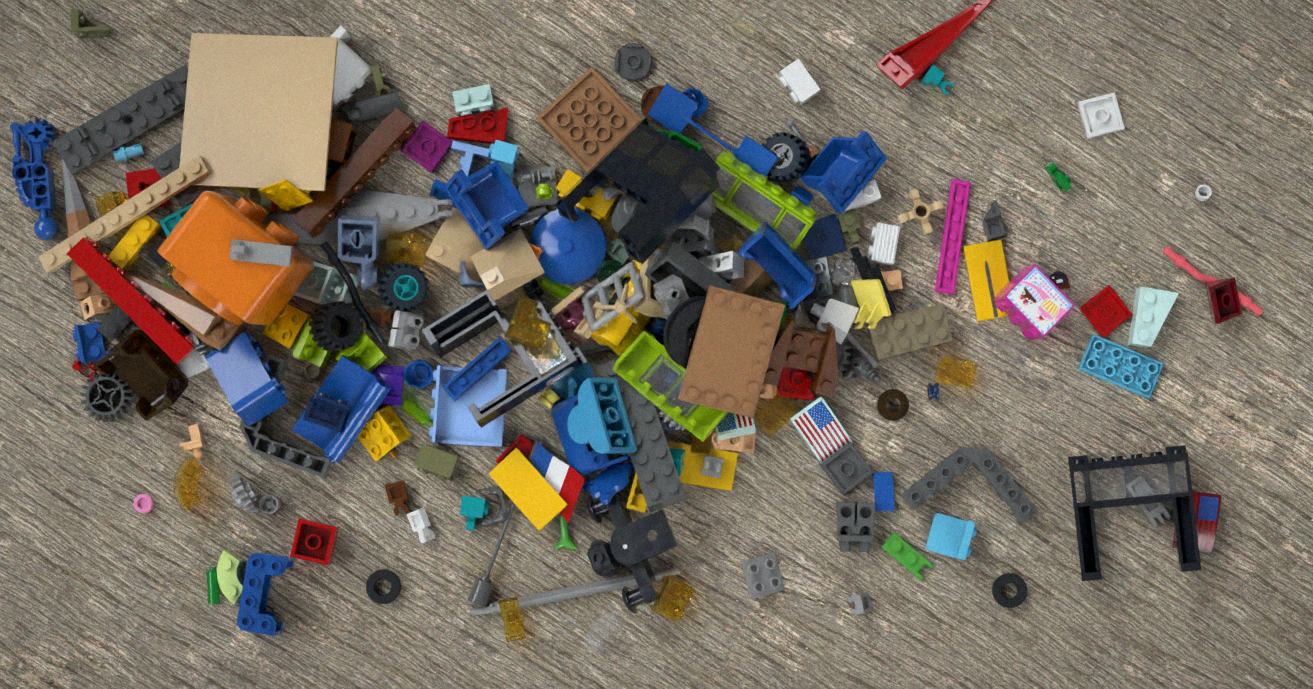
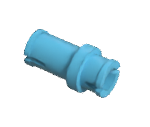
[113,143,145,162]

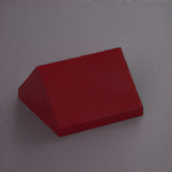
[1205,277,1242,324]

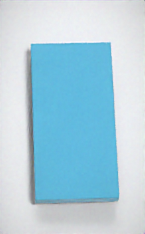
[1078,334,1164,399]

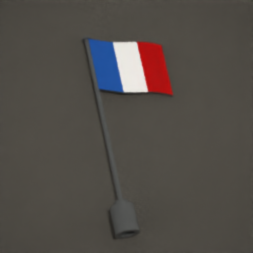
[468,438,585,607]

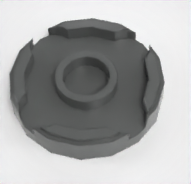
[614,43,652,81]

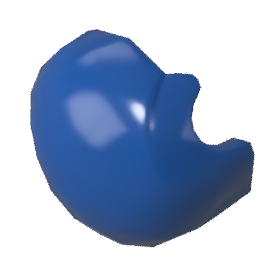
[682,88,709,117]
[403,359,434,389]

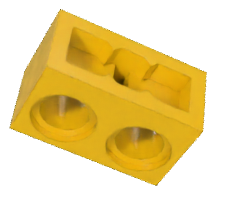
[626,473,647,513]

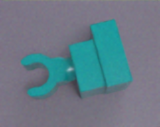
[919,65,955,96]

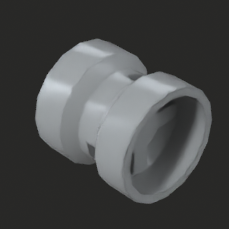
[259,495,281,514]

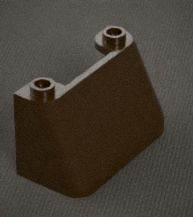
[93,329,188,421]

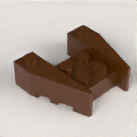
[763,314,838,397]

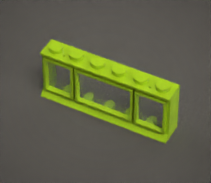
[700,150,819,251]

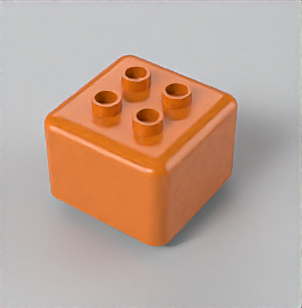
[157,191,314,326]

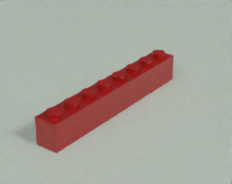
[66,237,196,364]

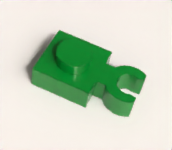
[1044,162,1072,194]

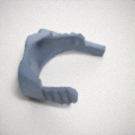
[460,261,486,289]

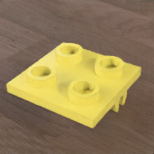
[851,279,892,329]

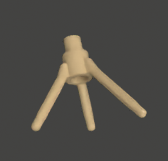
[595,284,639,324]

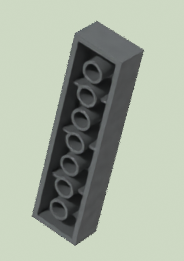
[600,359,687,512]

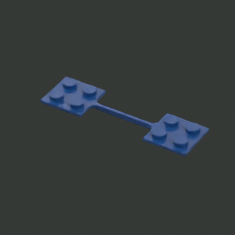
[648,83,778,177]

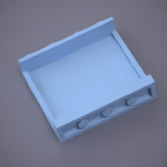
[429,365,508,447]

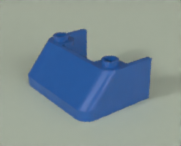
[738,222,817,309]
[551,395,628,476]

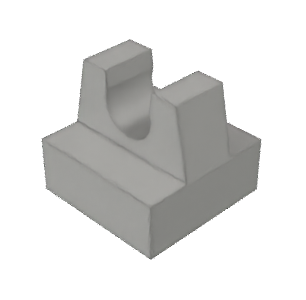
[701,456,724,478]
[847,592,872,615]

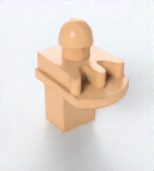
[179,424,205,459]

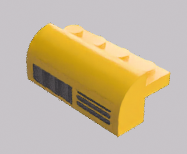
[590,273,651,356]

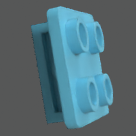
[926,513,977,560]

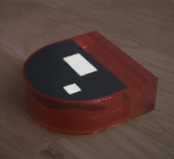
[1049,271,1070,290]

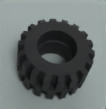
[309,301,363,351]

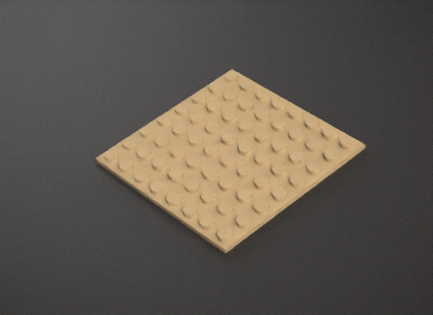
[179,33,338,191]

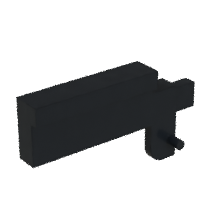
[850,247,896,312]

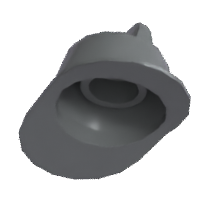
[611,195,643,234]

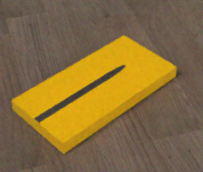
[963,240,1009,322]

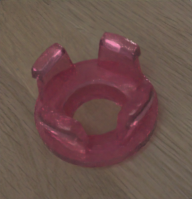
[555,300,584,330]

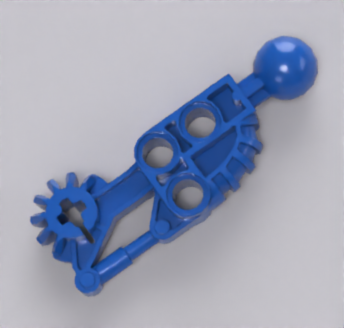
[10,118,59,241]

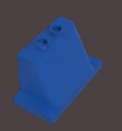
[799,131,887,214]
[444,161,529,250]

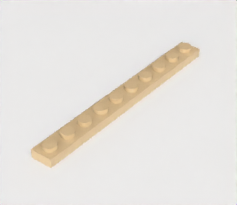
[38,155,211,274]

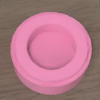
[133,494,154,513]

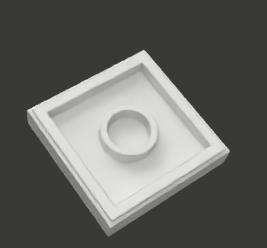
[1077,92,1125,139]

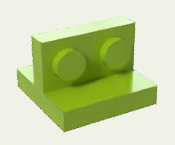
[291,317,340,368]
[334,330,387,372]

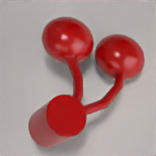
[72,360,99,381]

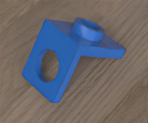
[790,186,814,206]

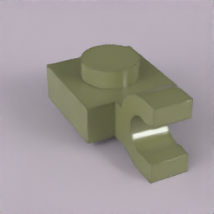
[371,62,392,96]
[837,209,861,245]

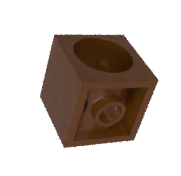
[328,119,357,166]

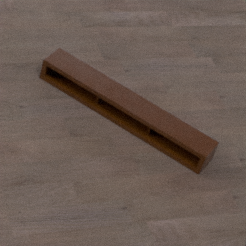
[292,107,416,238]

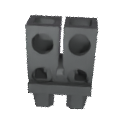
[836,502,875,552]

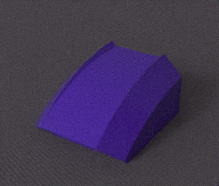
[371,365,406,406]

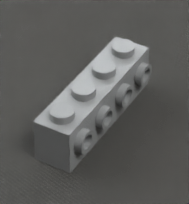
[653,274,699,352]

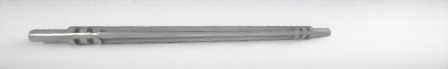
[471,567,680,616]

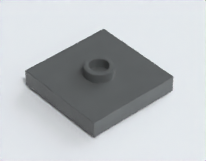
[820,442,874,495]

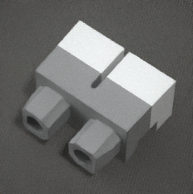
[388,310,423,350]

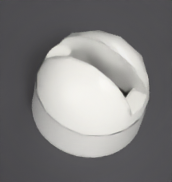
[1195,185,1212,201]

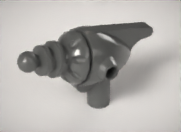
[842,348,881,383]

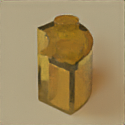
[173,457,204,512]

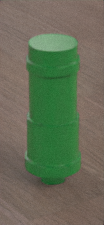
[206,567,220,604]

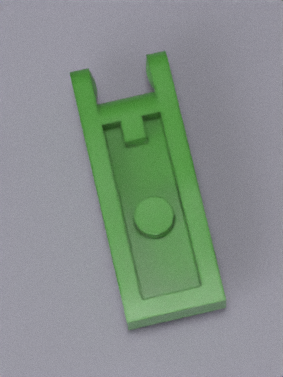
[881,532,933,581]

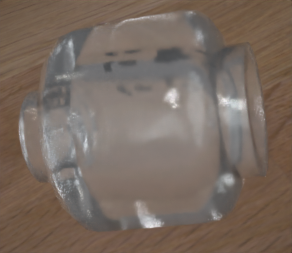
[829,258,858,286]

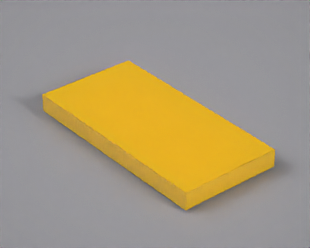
[667,441,738,491]
[488,448,568,531]

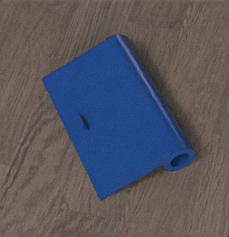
[291,355,391,463]

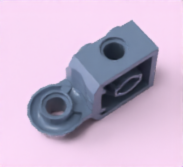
[338,215,380,290]

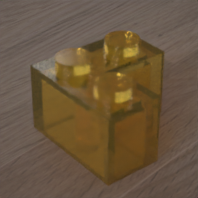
[504,295,551,351]

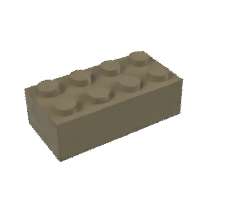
[866,303,953,361]

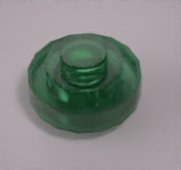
[596,260,624,286]

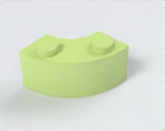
[217,550,244,604]

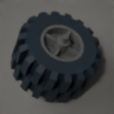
[762,132,810,182]

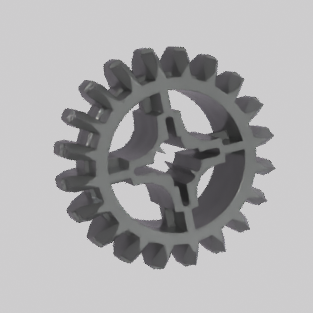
[81,373,134,422]

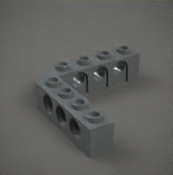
[239,354,332,478]
[899,447,1038,523]

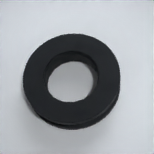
[663,296,706,369]

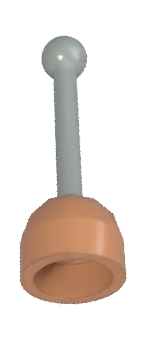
[787,120,820,162]

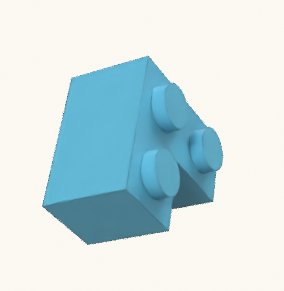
[487,140,520,181]

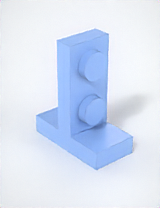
[451,141,490,177]

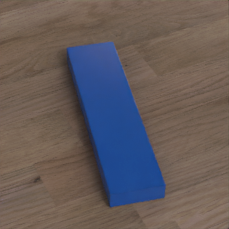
[442,337,513,402]

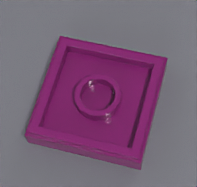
[401,120,453,173]

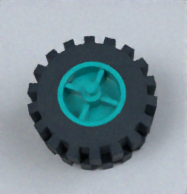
[377,263,429,312]

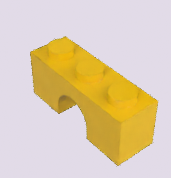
[556,169,618,221]
[109,214,162,271]

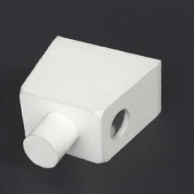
[810,299,859,344]

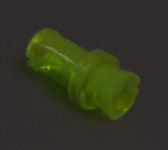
[540,277,571,299]
[401,398,430,426]

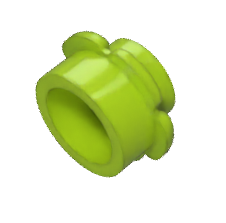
[535,184,554,200]

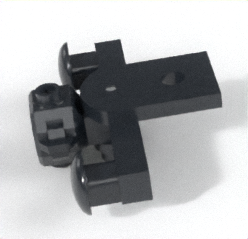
[587,492,678,614]

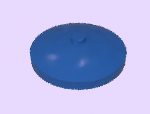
[530,209,607,285]

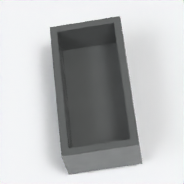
[644,241,733,299]

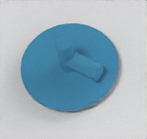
[548,356,594,398]

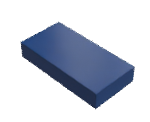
[873,472,895,511]

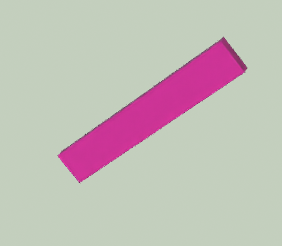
[934,179,971,295]

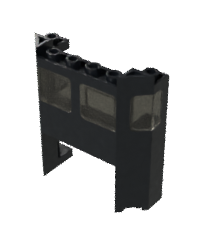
[555,118,720,264]

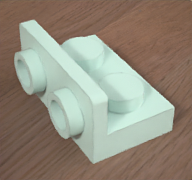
[452,84,494,116]

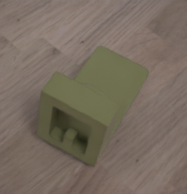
[71,9,113,38]

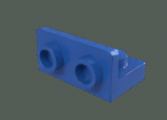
[73,322,107,364]

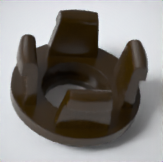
[877,389,909,421]

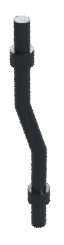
[321,241,387,345]

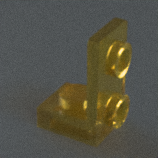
[713,234,742,254]
[498,597,526,642]

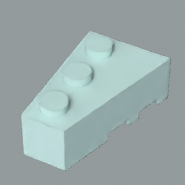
[1128,287,1179,348]

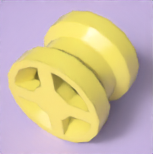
[537,387,561,410]

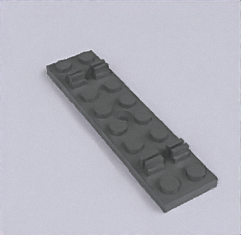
[52,65,188,175]

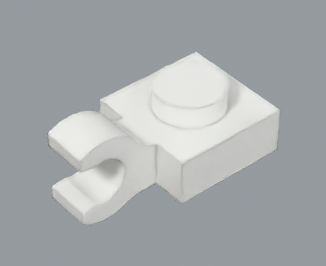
[407,507,435,543]

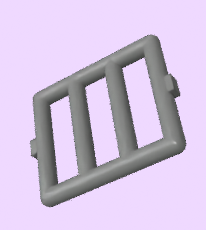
[581,262,644,331]

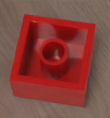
[290,519,340,565]

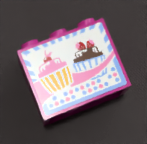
[993,264,1075,340]

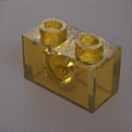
[386,232,428,266]

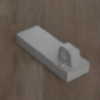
[229,239,293,267]

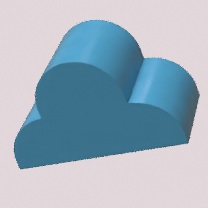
[567,378,637,454]

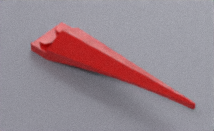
[876,0,993,90]

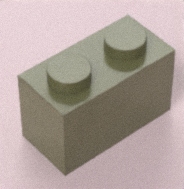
[414,444,459,481]

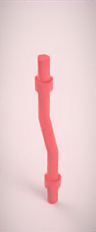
[1162,246,1264,316]

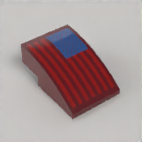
[1172,490,1222,553]

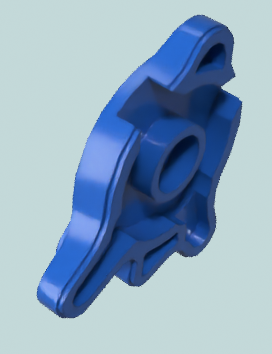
[583,462,635,505]

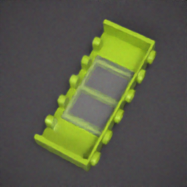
[612,331,729,442]

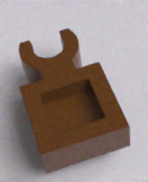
[365,308,395,330]
[385,480,409,516]

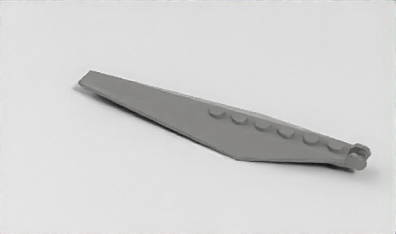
[264,189,454,245]

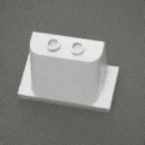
[330,25,372,112]

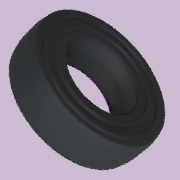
[366,569,401,604]
[992,573,1027,608]

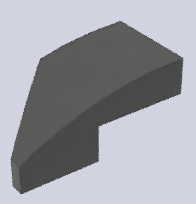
[982,200,1006,242]

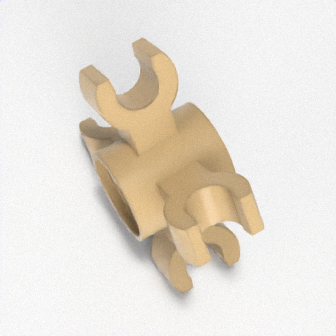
[897,189,944,235]

